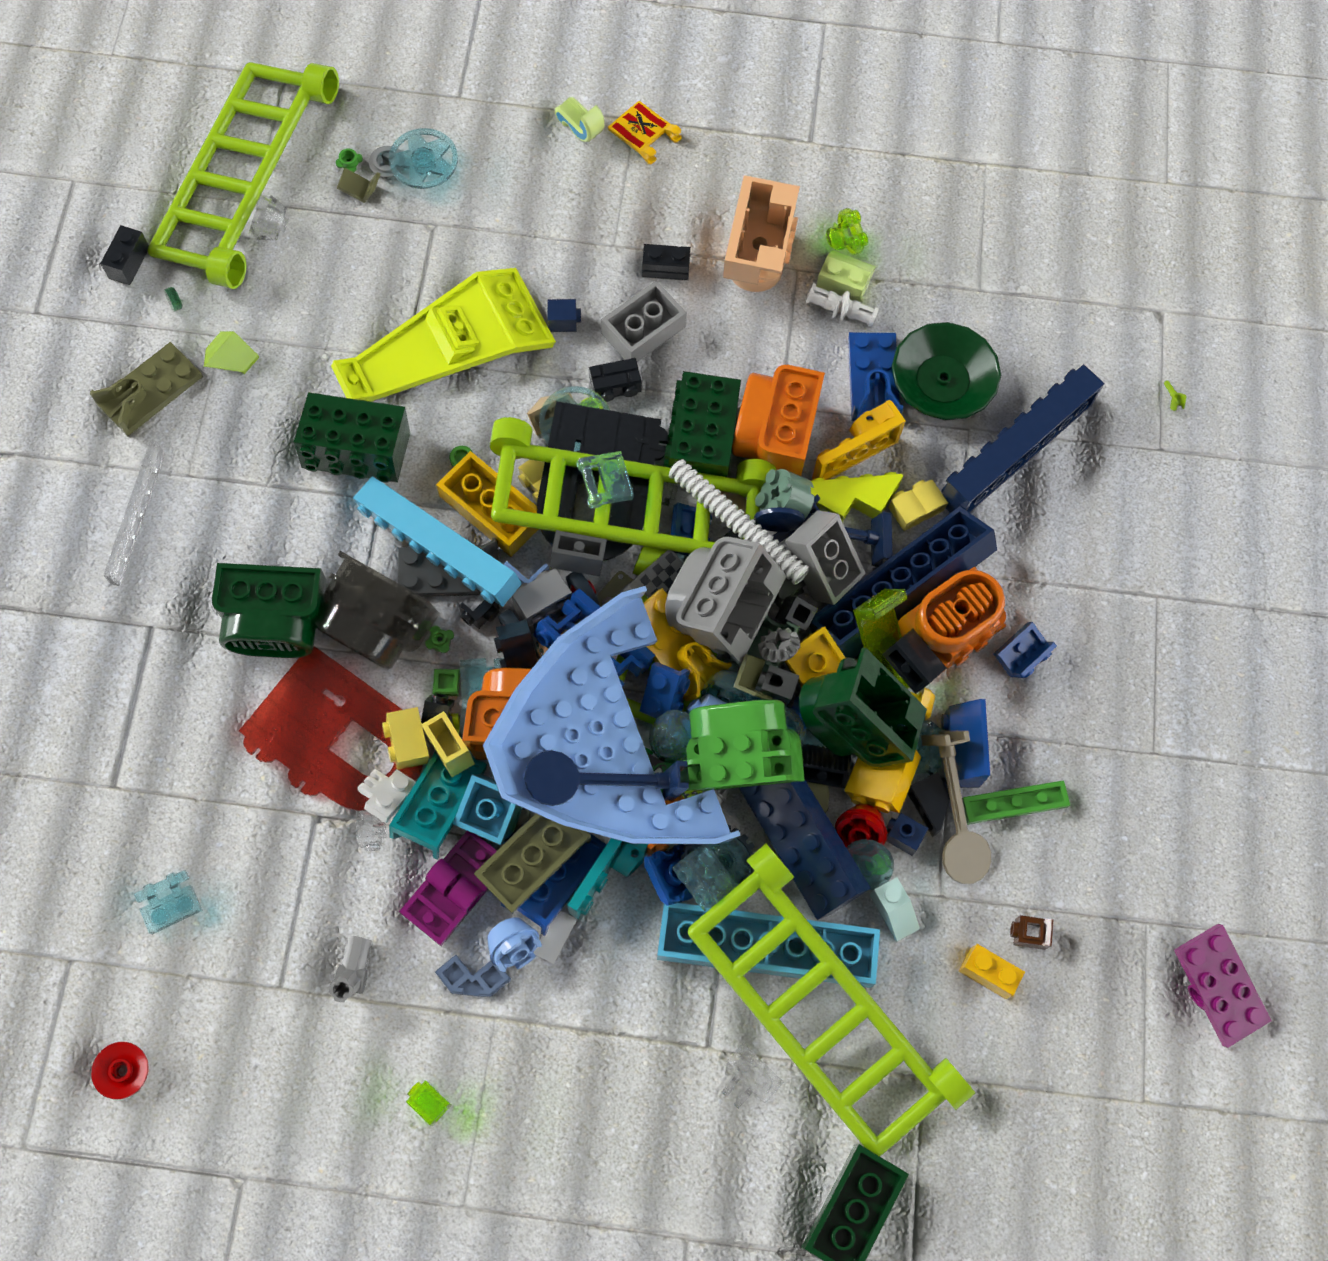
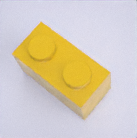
[959,944,1025,999]

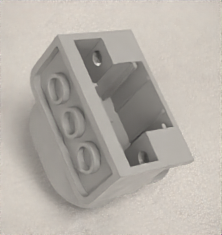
[665,537,786,664]

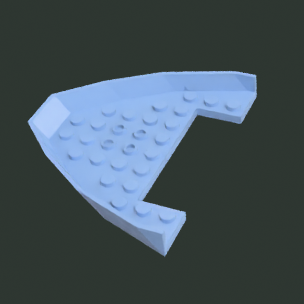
[483,586,741,844]

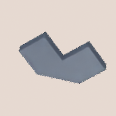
[435,955,511,998]

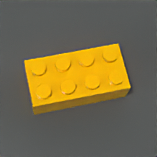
[436,451,539,557]

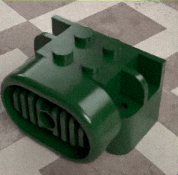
[212,563,332,658]
[799,648,927,767]

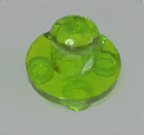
[826,208,869,255]

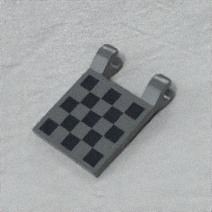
[620,550,684,599]

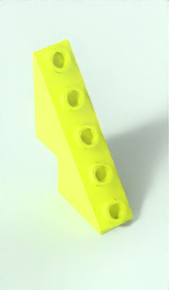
[811,472,903,522]

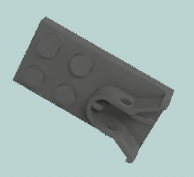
[398,538,499,597]

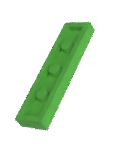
[962,780,1070,825]

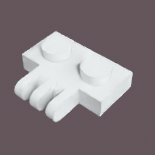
[357,769,416,823]

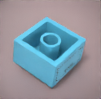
[453,774,523,845]

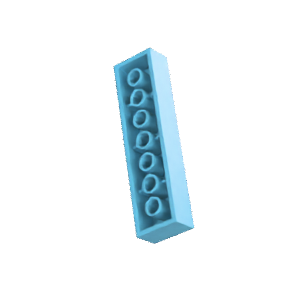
[657,903,880,988]

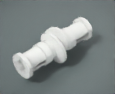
[805,283,879,328]

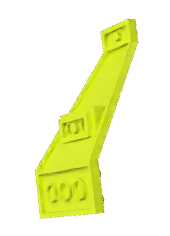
[331,268,556,402]

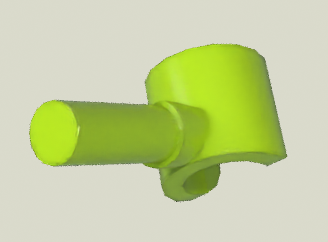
[1163,380,1187,411]

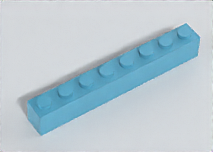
[353,476,522,607]

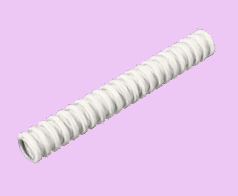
[669,459,809,585]

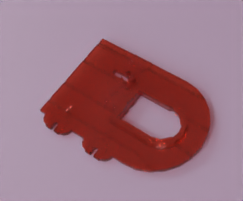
[239,646,424,811]

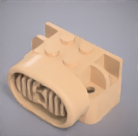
[723,175,800,292]

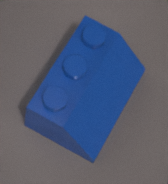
[941,699,990,788]

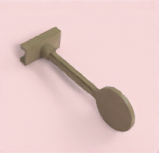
[921,730,991,884]

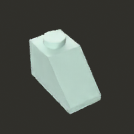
[870,877,920,942]

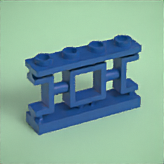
[534,589,655,688]

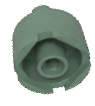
[755,469,814,518]

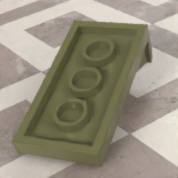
[90,342,203,437]
[474,814,592,914]

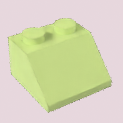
[816,250,876,302]

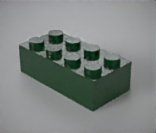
[801,1144,909,1261]

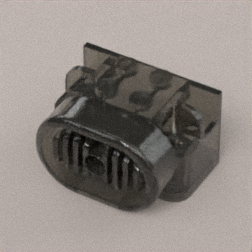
[313,551,440,670]

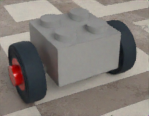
[498,568,600,634]

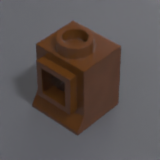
[1010,915,1053,950]

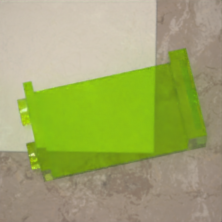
[853,589,910,689]

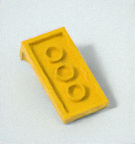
[812,400,906,480]
[643,588,732,701]
[785,626,845,687]

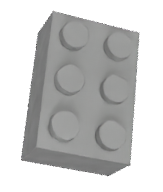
[601,280,687,362]
[785,510,866,605]

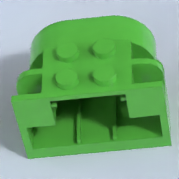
[683,700,805,791]

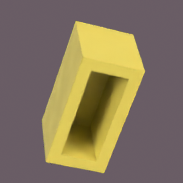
[382,707,429,770]
[421,711,475,777]

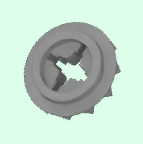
[369,146,406,179]
[758,627,800,662]

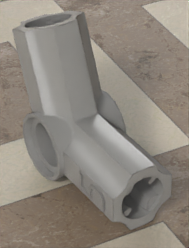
[329,936,372,1002]

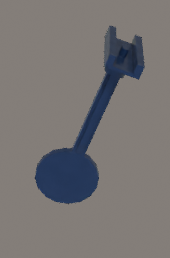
[754,507,893,567]
[524,750,689,806]

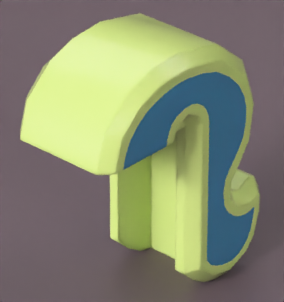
[555,97,605,142]

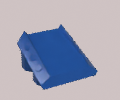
[644,844,700,906]

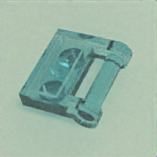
[576,451,634,508]

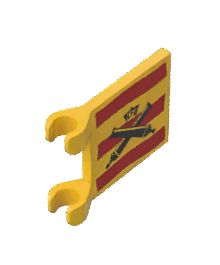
[608,101,682,164]

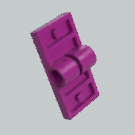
[399,831,497,946]
[1174,924,1272,1048]

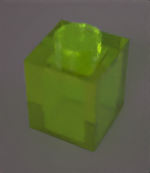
[406,1080,452,1126]

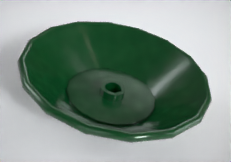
[892,322,1002,420]

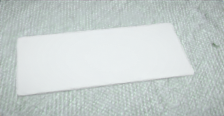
[534,911,577,964]

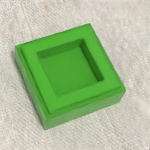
[433,669,461,696]

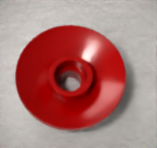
[91,1042,149,1100]

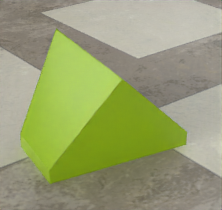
[204,331,259,375]

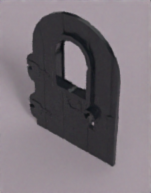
[537,401,669,561]

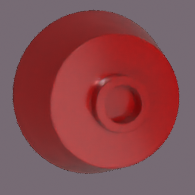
[835,804,887,857]

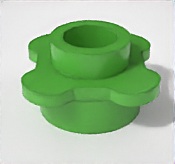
[336,148,363,172]
[425,626,454,653]

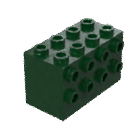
[664,371,741,477]
[294,392,410,483]

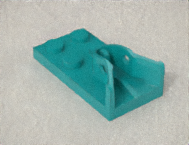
[389,751,487,860]
[567,838,648,919]

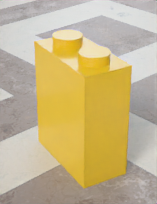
[844,750,921,813]

